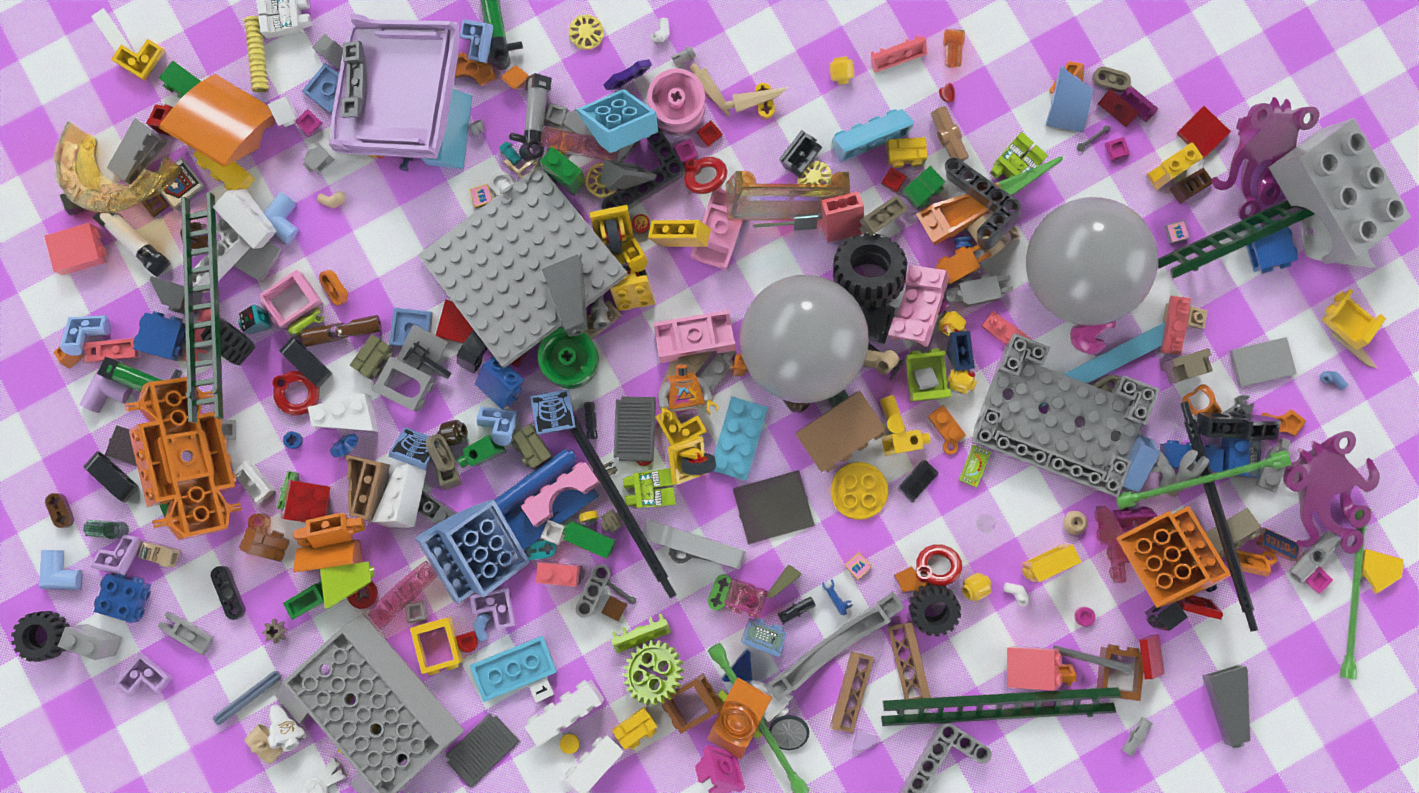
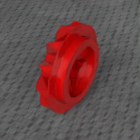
[347,580,378,609]

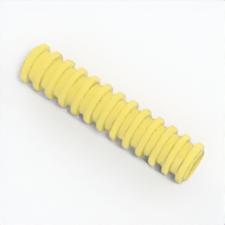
[244,16,269,93]

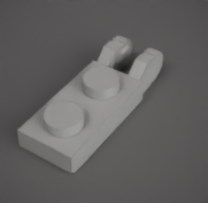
[158,611,215,655]

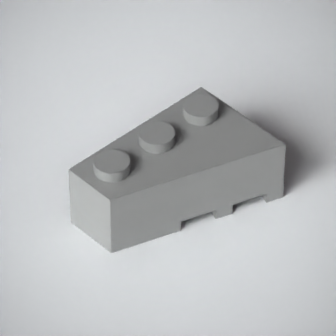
[107,118,167,185]

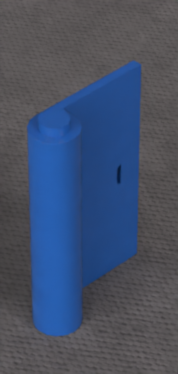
[494,449,599,550]

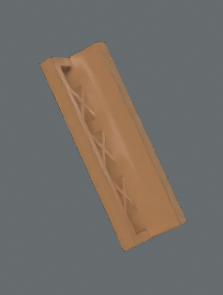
[887,621,931,699]
[830,650,874,733]

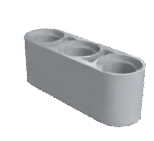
[575,564,611,618]

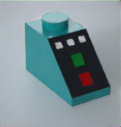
[238,305,272,334]

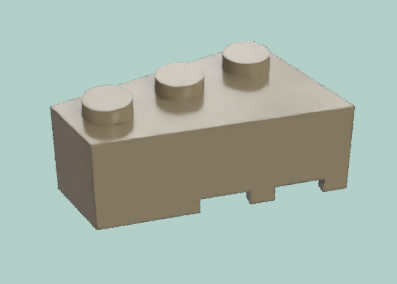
[1205,507,1264,559]

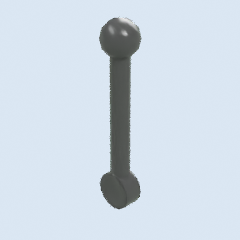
[1077,125,1110,151]
[606,580,636,604]

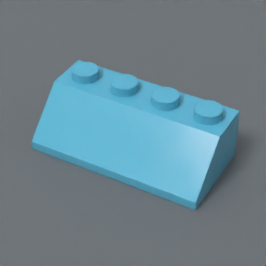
[422,89,472,169]
[831,109,914,163]

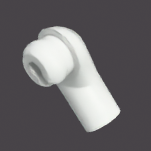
[651,18,670,44]
[1004,582,1029,606]

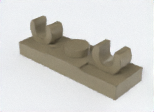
[859,195,908,236]

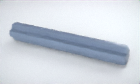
[213,671,282,725]

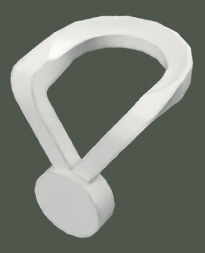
[490,171,516,197]

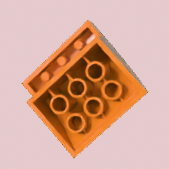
[159,74,276,167]
[1116,506,1231,608]

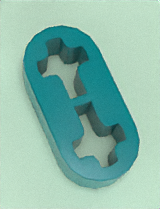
[523,540,557,560]

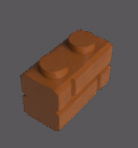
[239,525,289,562]

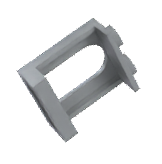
[372,356,435,412]

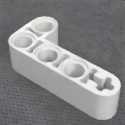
[192,218,251,293]

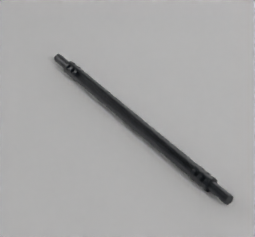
[1180,401,1258,632]
[570,413,677,599]

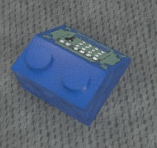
[1221,438,1261,479]

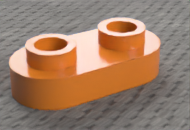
[319,269,348,305]

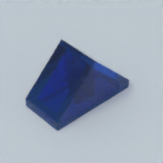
[721,648,752,682]

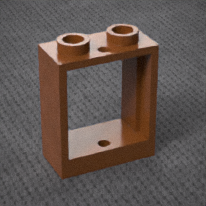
[1096,644,1144,701]
[662,673,723,734]

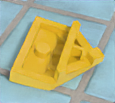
[1360,549,1403,594]

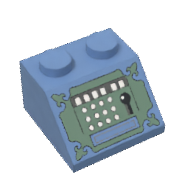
[741,616,786,657]

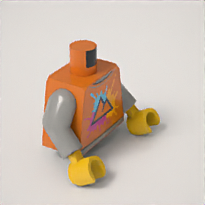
[658,364,719,422]

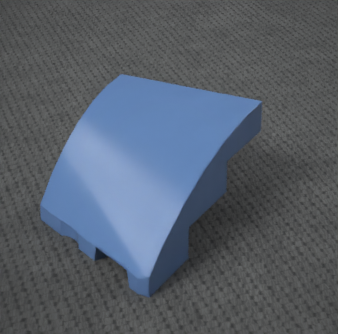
[1046,66,1093,132]

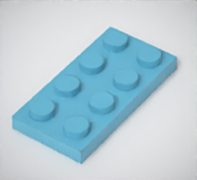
[713,396,768,481]
[469,635,557,702]

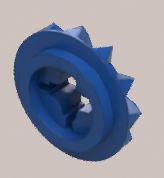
[330,433,358,458]

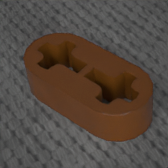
[45,493,74,528]

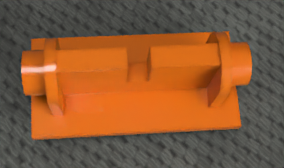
[730,353,749,376]

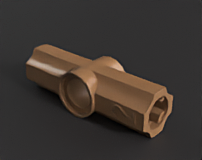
[930,106,969,161]

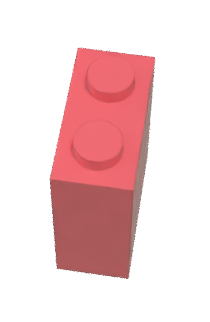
[821,191,864,243]
[44,223,107,275]
[536,562,581,587]
[1007,646,1062,691]

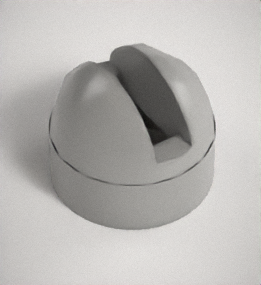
[469,119,485,136]

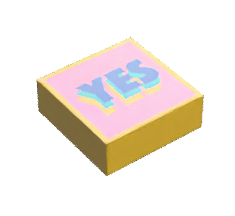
[470,184,493,208]
[844,552,872,580]

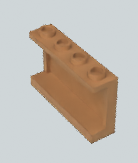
[796,390,886,473]

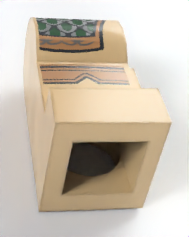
[138,541,181,567]

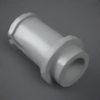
[671,46,696,67]

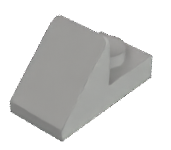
[312,34,343,71]

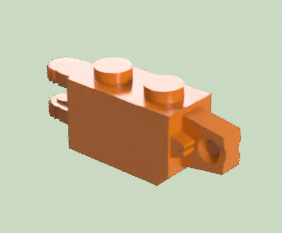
[935,245,992,285]
[293,513,365,549]

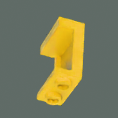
[1146,143,1203,190]
[1321,289,1386,350]

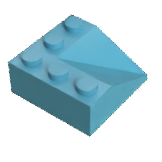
[576,89,658,153]

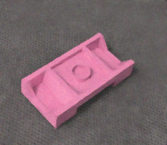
[691,187,751,271]
[888,265,950,347]
[653,310,736,363]

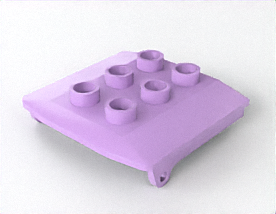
[329,14,459,159]

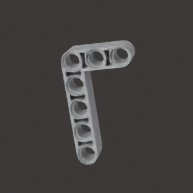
[643,519,746,570]
[898,723,992,793]

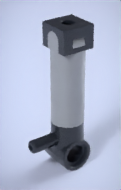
[509,73,552,162]

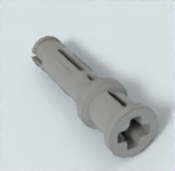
[591,295,610,330]

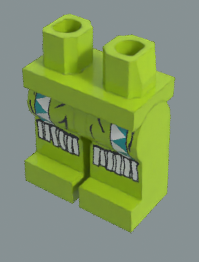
[990,131,1049,178]
[623,468,676,508]

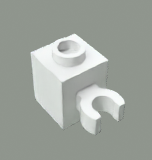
[268,95,298,127]

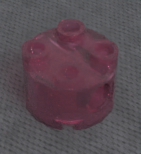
[724,579,768,618]

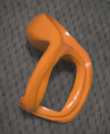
[1182,384,1222,417]

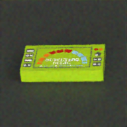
[958,445,991,488]

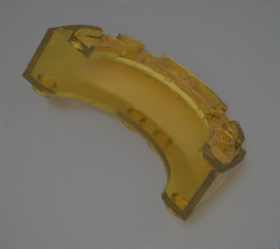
[54,121,182,213]

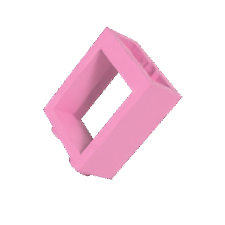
[259,270,323,329]

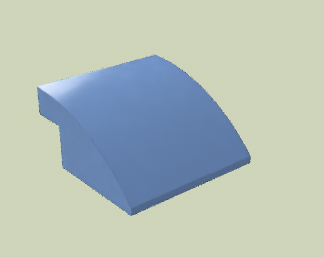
[415,499,530,604]

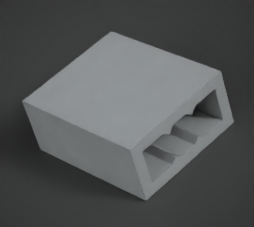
[58,624,123,660]

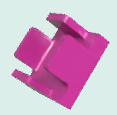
[695,745,745,793]

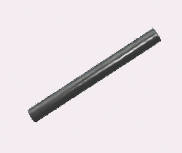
[1053,645,1133,673]

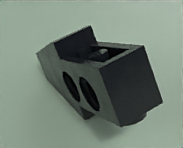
[1197,412,1281,441]

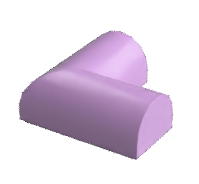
[79,370,133,413]
[90,535,143,575]
[470,587,516,630]
[114,652,172,696]

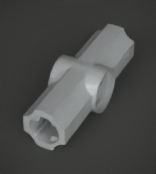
[1288,531,1341,583]

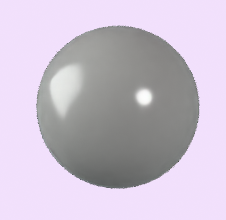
[1026,197,1158,326]
[740,274,869,403]

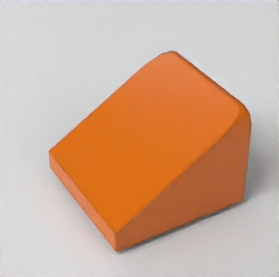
[501,66,529,90]
[53,346,83,369]

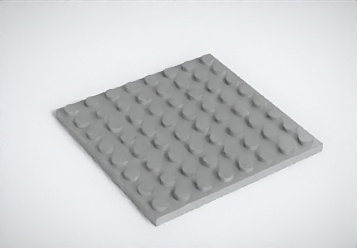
[418,165,628,369]

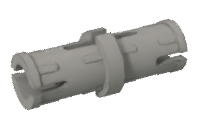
[1121,717,1153,757]

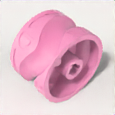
[648,68,705,135]

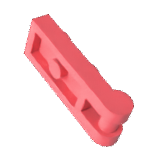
[83,338,138,363]

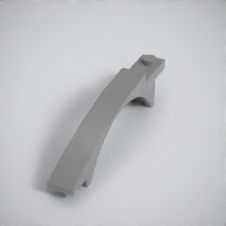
[766,591,905,701]

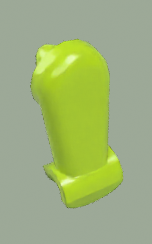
[288,307,324,339]

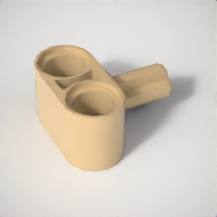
[244,724,283,764]

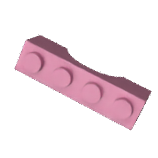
[521,462,601,527]

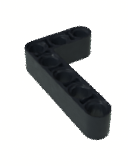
[601,128,683,210]
[945,158,1021,250]

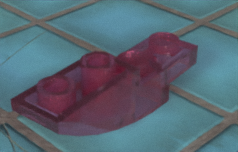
[540,126,619,161]
[1094,505,1130,583]
[368,560,437,629]

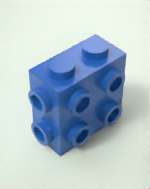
[1246,227,1298,274]
[133,311,186,361]
[475,356,524,410]
[93,573,151,623]

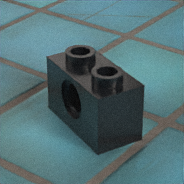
[1145,601,1188,631]

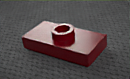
[1097,89,1140,127]

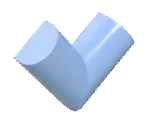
[460,19,493,63]
[263,191,300,244]
[60,315,111,356]
[476,407,518,446]
[39,550,82,590]

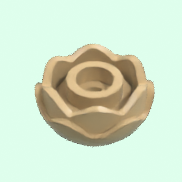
[1063,511,1088,535]

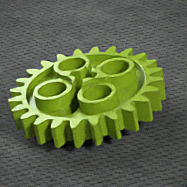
[622,640,685,706]

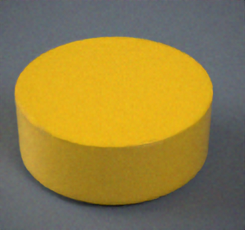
[579,510,599,523]
[560,733,580,754]

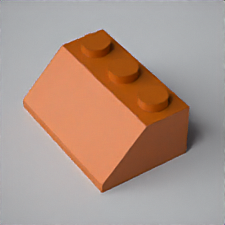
[293,536,362,572]

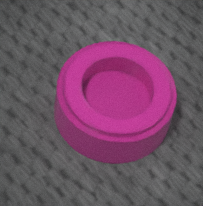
[1074,607,1095,627]

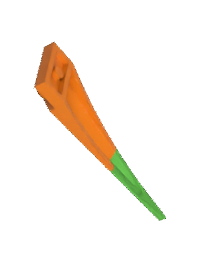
[916,156,1063,246]

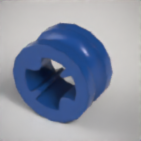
[954,237,972,250]
[283,431,303,449]

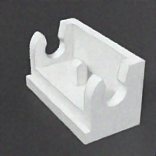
[233,461,276,505]

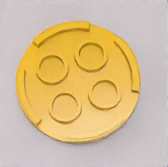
[830,462,888,520]

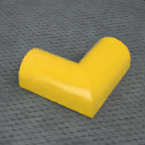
[111,38,166,81]
[609,238,648,272]
[879,395,906,433]
[655,412,707,446]

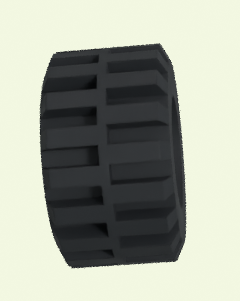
[200,318,256,366]
[909,583,961,637]
[11,611,70,662]

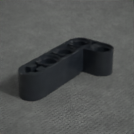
[457,330,488,374]

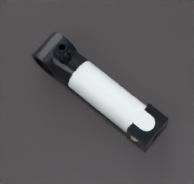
[92,204,171,277]

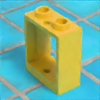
[1022,544,1082,582]
[410,616,463,676]

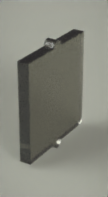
[105,425,137,466]

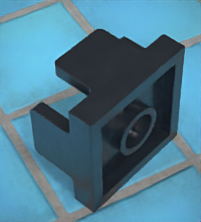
[859,303,896,344]

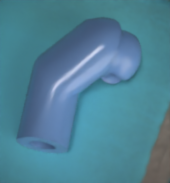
[1320,371,1348,390]
[473,612,491,642]

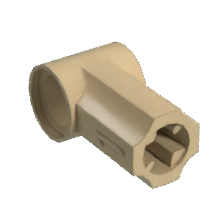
[863,350,899,374]

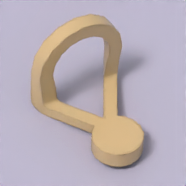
[503,159,539,179]

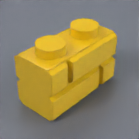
[886,137,928,168]
[612,706,658,750]

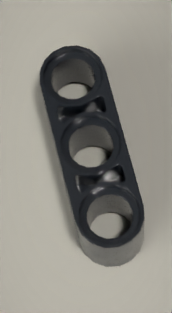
[279,337,333,388]
[83,451,139,503]

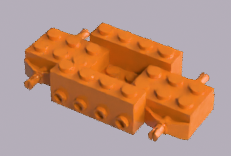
[125,377,242,541]

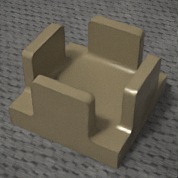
[1160,348,1213,384]

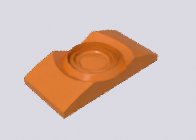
[707,678,773,759]

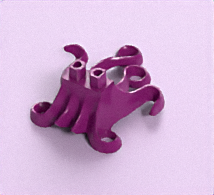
[1212,97,1320,220]
[1283,431,1380,554]

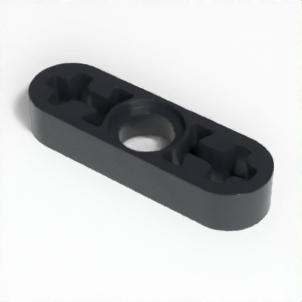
[210,566,246,620]

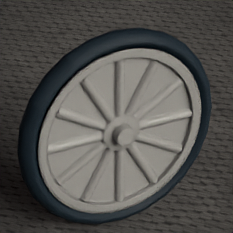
[769,715,810,751]

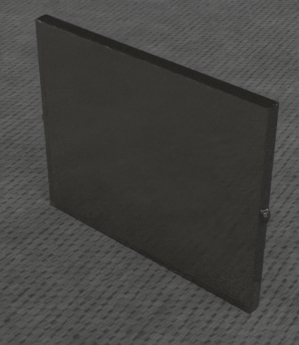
[733,470,815,544]

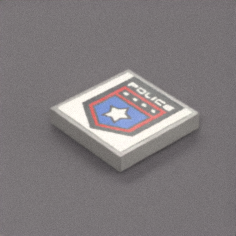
[151,157,206,211]

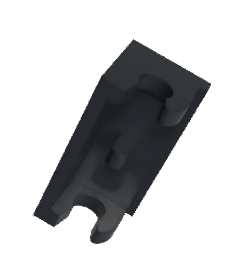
[779,130,822,177]
[897,459,939,503]

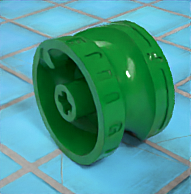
[538,327,599,389]

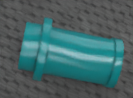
[499,141,522,166]

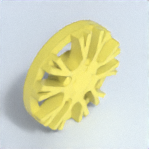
[569,14,604,50]
[797,161,832,195]
[585,163,619,199]

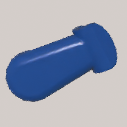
[822,579,853,615]

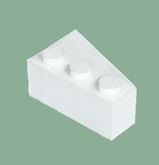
[213,189,277,249]
[308,393,378,432]
[372,464,426,528]
[561,735,624,793]

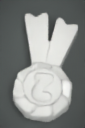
[302,758,346,793]

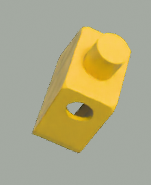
[881,430,931,456]

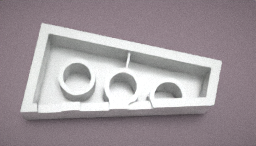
[525,680,604,747]

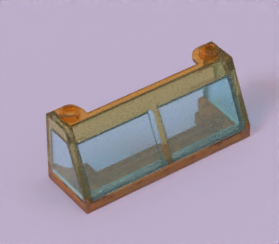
[726,171,850,220]

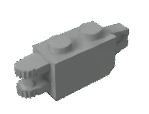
[944,274,1014,307]

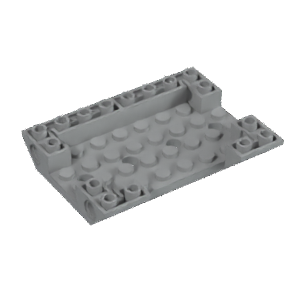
[972,333,1160,498]
[275,614,465,793]

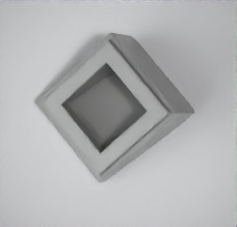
[914,367,939,390]
[221,420,236,440]

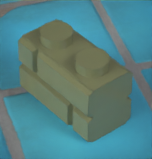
[350,334,394,380]
[511,424,553,469]

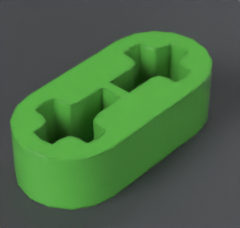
[708,574,732,610]

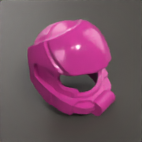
[1070,321,1116,355]

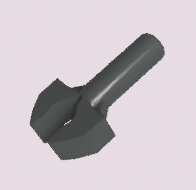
[1222,395,1254,414]

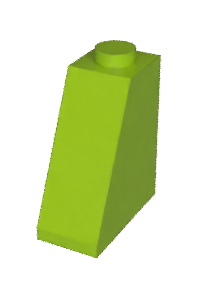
[320,562,375,610]

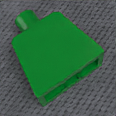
[458,435,507,468]

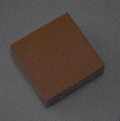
[601,595,627,622]

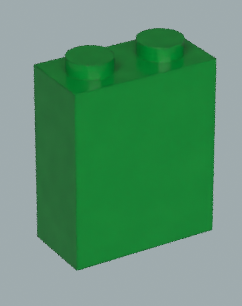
[540,147,585,196]
[562,521,617,559]

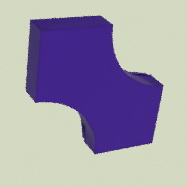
[603,59,652,90]

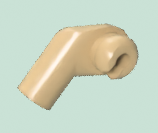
[317,191,346,208]

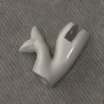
[1150,450,1209,497]

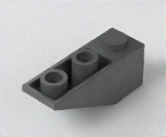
[418,490,458,524]

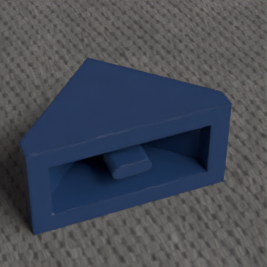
[946,330,975,371]

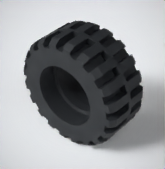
[833,233,907,308]

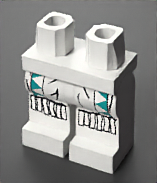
[256,0,312,39]

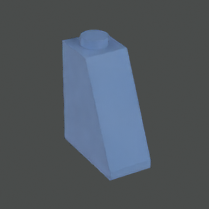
[1122,434,1160,493]

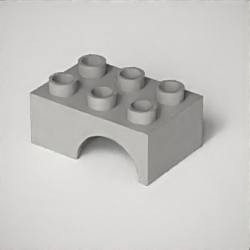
[1268,118,1411,264]

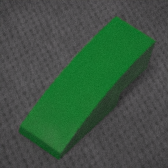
[283,581,324,620]

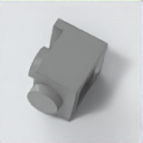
[302,142,335,175]

